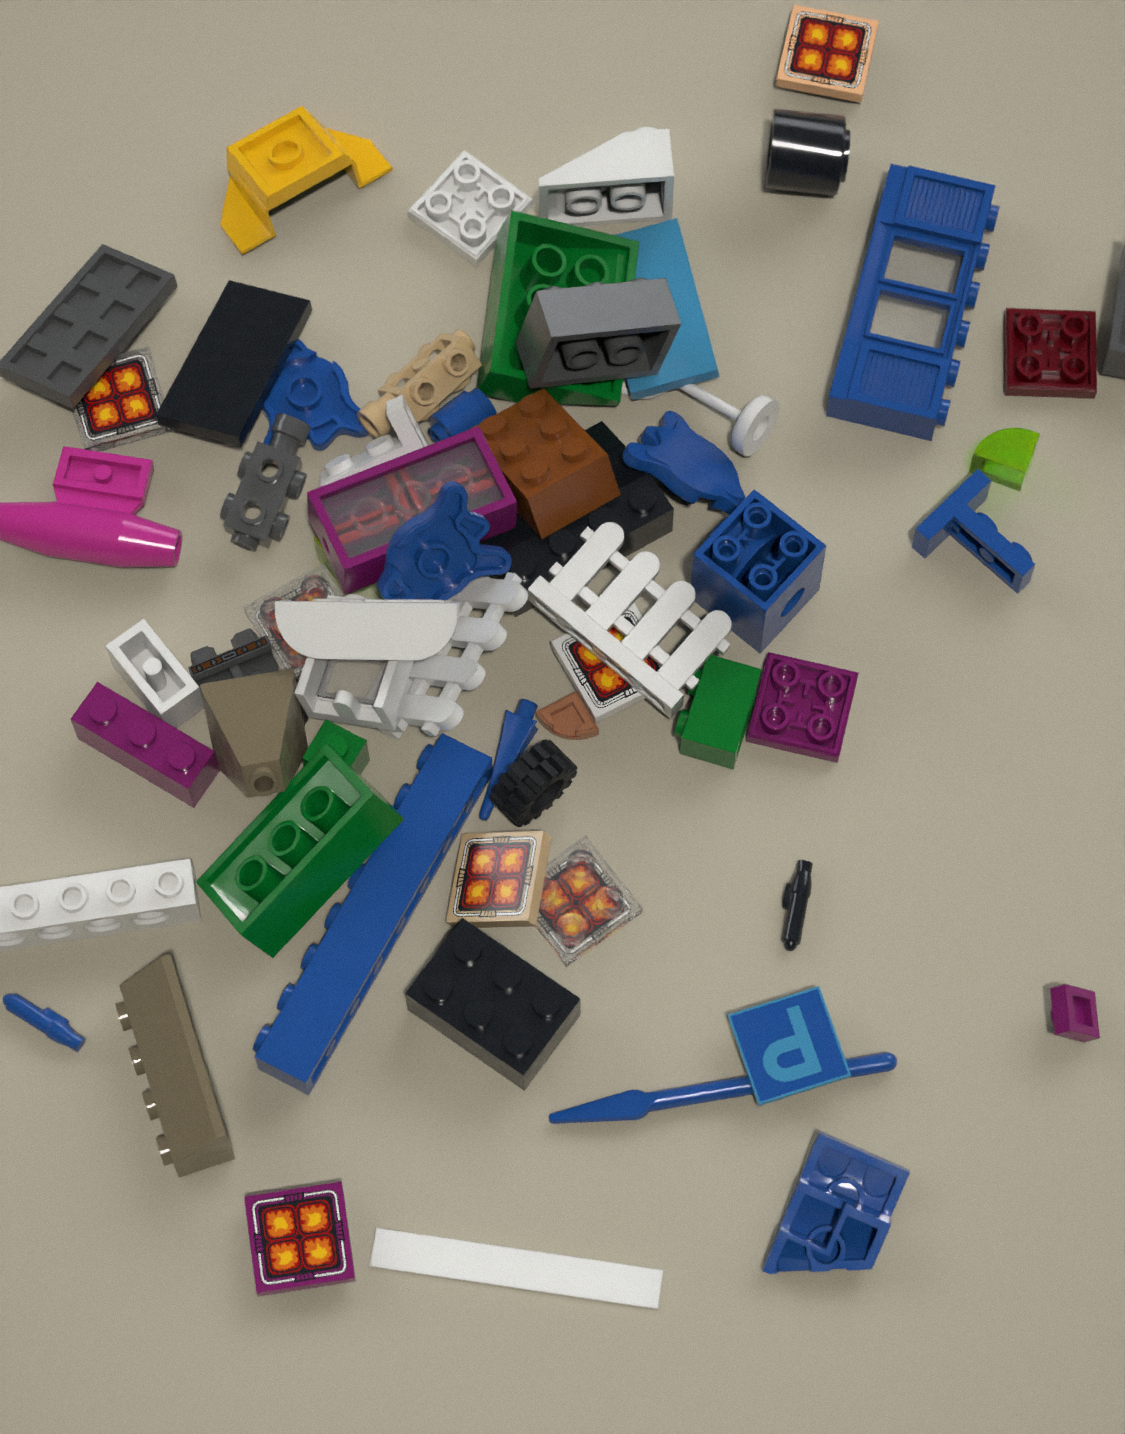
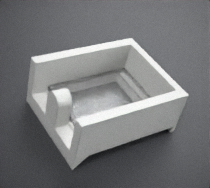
[294,594,414,732]

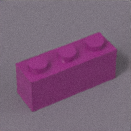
[71,682,220,808]

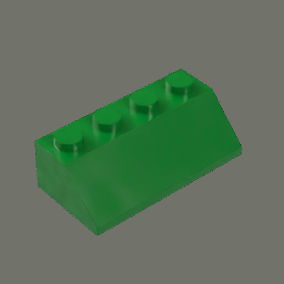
[196,743,404,958]

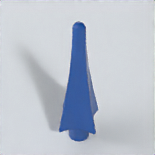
[479,699,538,821]

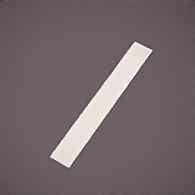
[370,1228,663,1309]

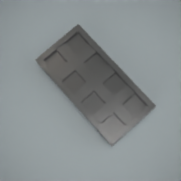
[0,244,177,409]

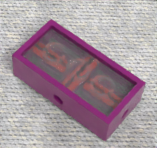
[307,426,517,595]

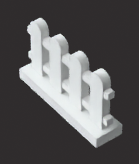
[528,522,732,719]
[365,572,528,739]

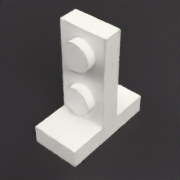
[320,394,428,487]

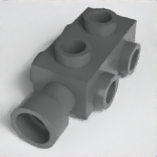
[220,413,311,552]

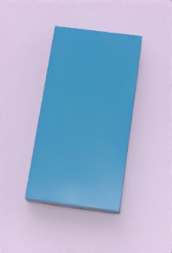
[615,218,720,401]

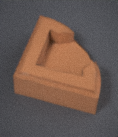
[535,691,599,740]

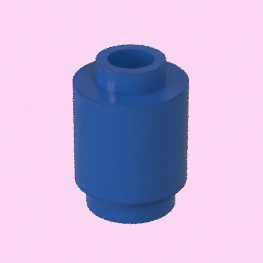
[428,388,497,443]

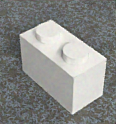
[106,619,204,728]

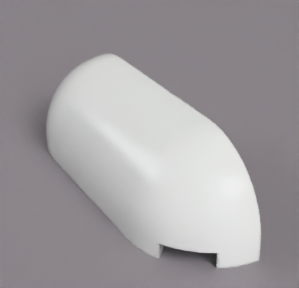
[275,598,459,660]

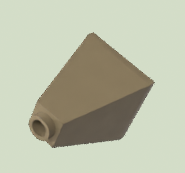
[200,668,308,798]

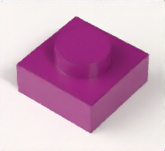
[1050,984,1100,1043]

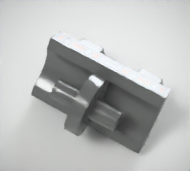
[188,628,279,695]

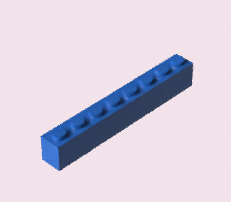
[253,733,493,1096]

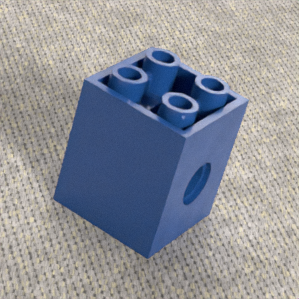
[691,489,826,654]

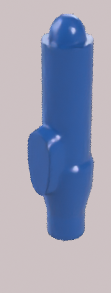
[3,993,86,1052]

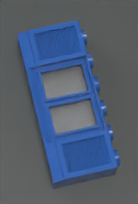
[826,164,1000,441]

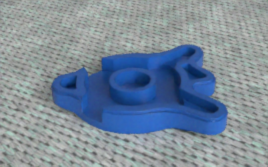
[262,339,369,451]
[622,411,746,514]
[377,481,512,601]

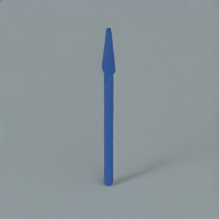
[549,1052,897,1124]

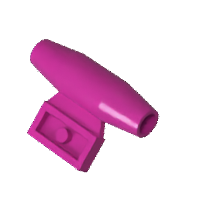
[0,446,182,567]

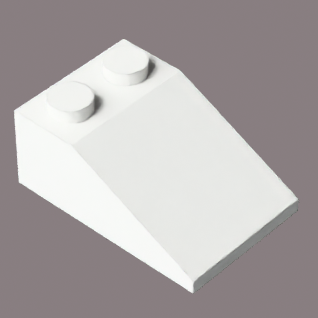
[539,127,674,227]

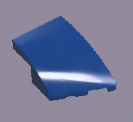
[762,1130,910,1274]

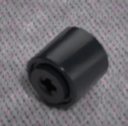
[765,109,850,195]

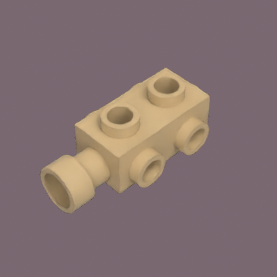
[357,329,482,438]

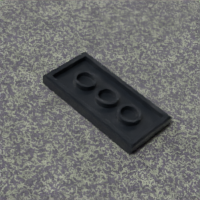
[155,280,312,447]

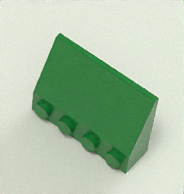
[476,210,639,406]

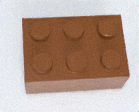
[468,388,621,539]

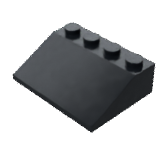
[480,421,674,618]

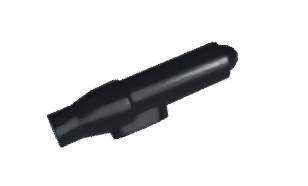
[782,860,813,951]

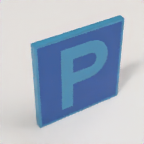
[727,986,851,1106]

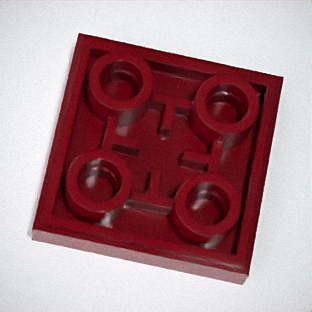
[1004,308,1097,399]

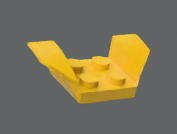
[220,106,393,255]

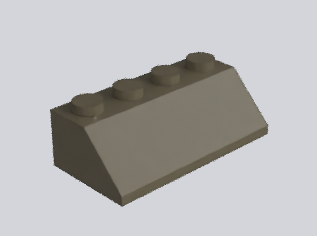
[115,954,235,1177]

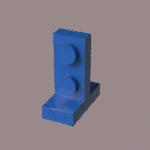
[912,469,1035,594]

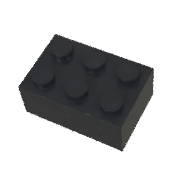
[405,918,581,1091]

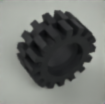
[490,739,578,827]

